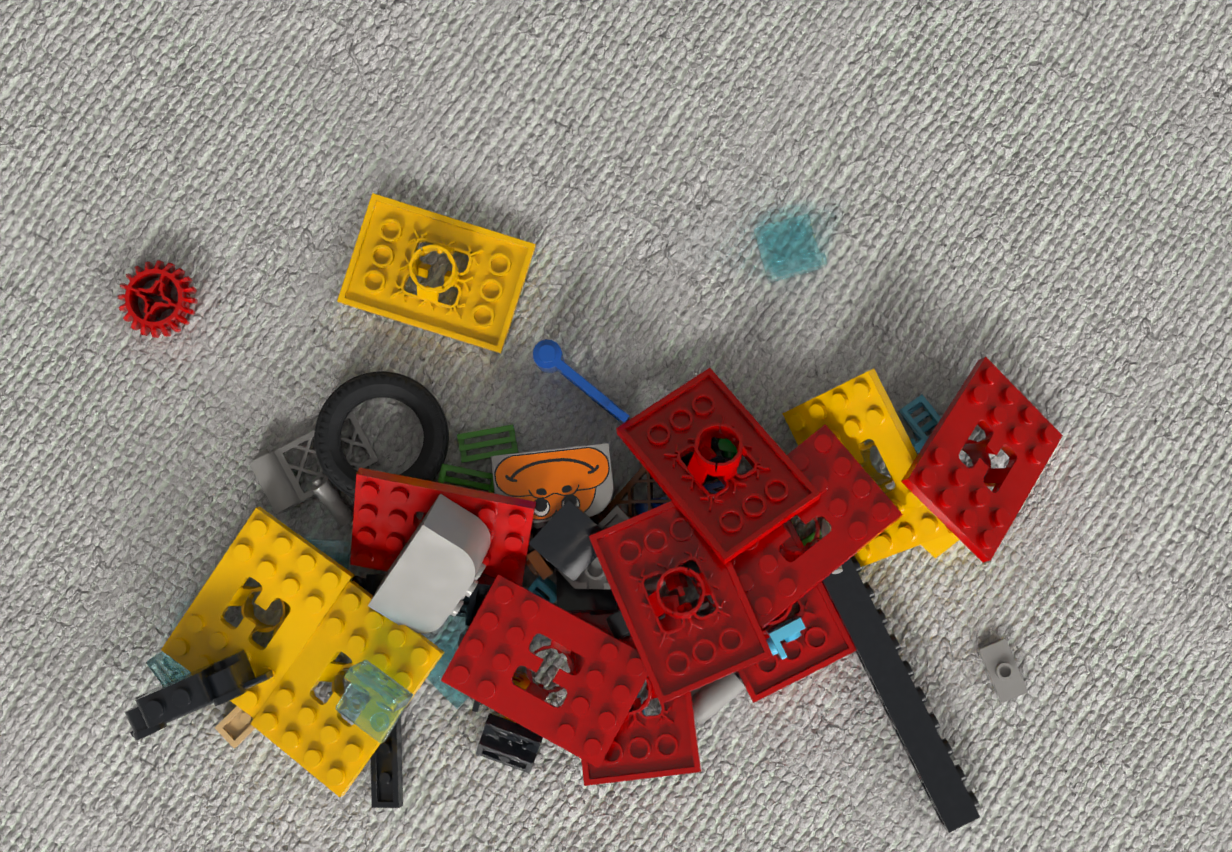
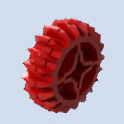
[117,260,198,338]

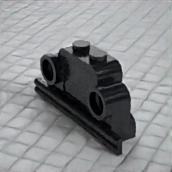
[125,650,273,741]

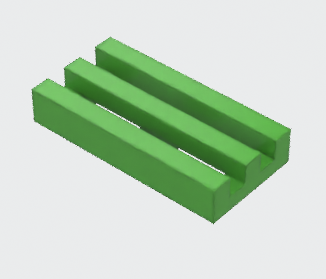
[457,424,519,463]
[438,463,495,493]

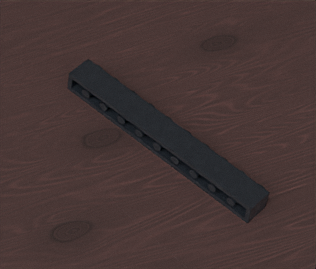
[822,556,980,833]

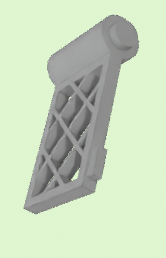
[249,411,379,515]
[691,673,746,725]

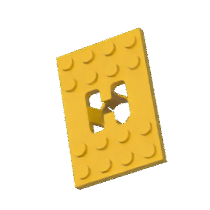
[337,193,536,354]
[782,368,951,567]
[161,507,354,718]
[251,581,444,797]

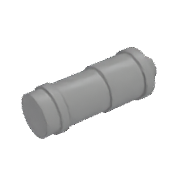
[311,476,354,526]

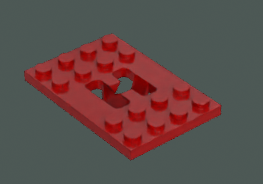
[901,357,1063,563]
[616,368,820,565]
[730,424,903,629]
[350,467,536,586]
[589,501,773,705]
[691,520,857,703]
[440,574,648,768]
[570,595,701,786]

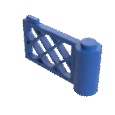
[533,339,630,424]

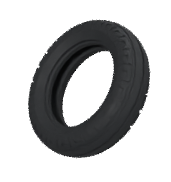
[314,371,449,499]

